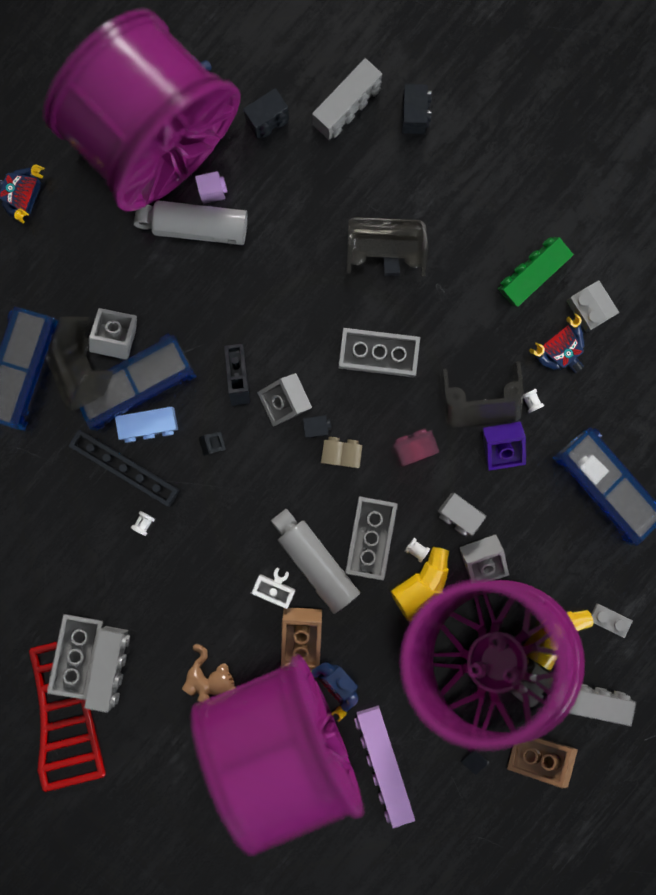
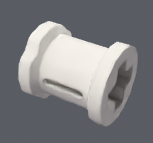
[521,389,544,413]
[131,511,155,536]
[404,538,430,563]

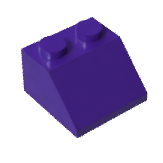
[483,422,526,471]

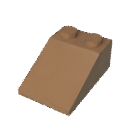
[281,608,322,670]
[507,738,578,788]

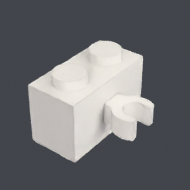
[252,567,296,609]

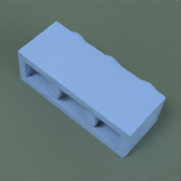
[115,407,178,443]

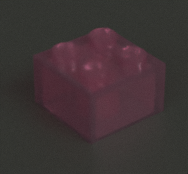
[393,429,439,467]

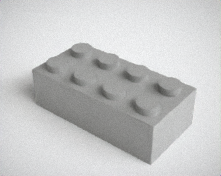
[312,58,382,140]
[339,328,420,377]
[345,497,398,580]
[47,614,103,699]
[85,626,130,712]
[547,681,636,726]

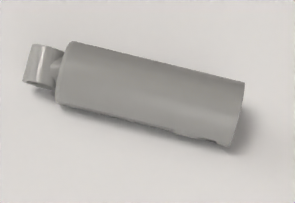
[134,201,247,245]
[270,509,361,614]

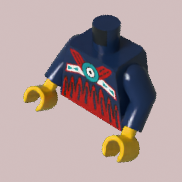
[0,164,45,223]
[529,313,584,373]
[311,662,358,722]

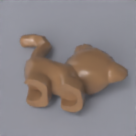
[182,644,236,702]

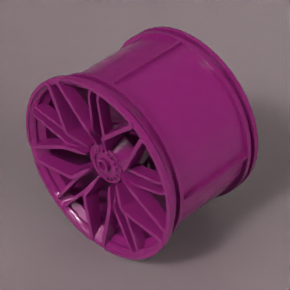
[44,10,240,211]
[402,580,584,748]
[192,655,363,855]

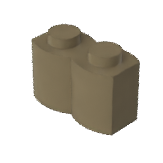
[321,437,362,468]

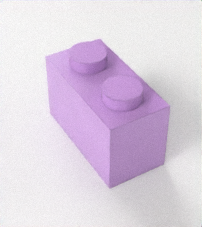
[195,171,227,204]

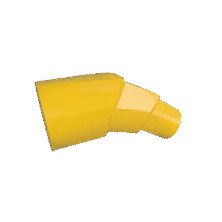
[390,547,449,623]
[523,610,593,671]

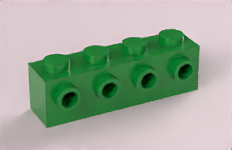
[498,237,574,307]

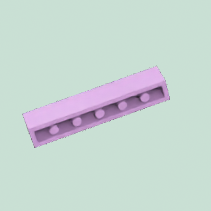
[354,705,415,828]

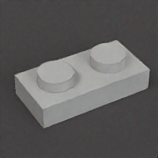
[591,603,633,638]

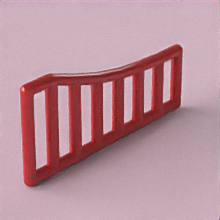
[29,642,106,792]

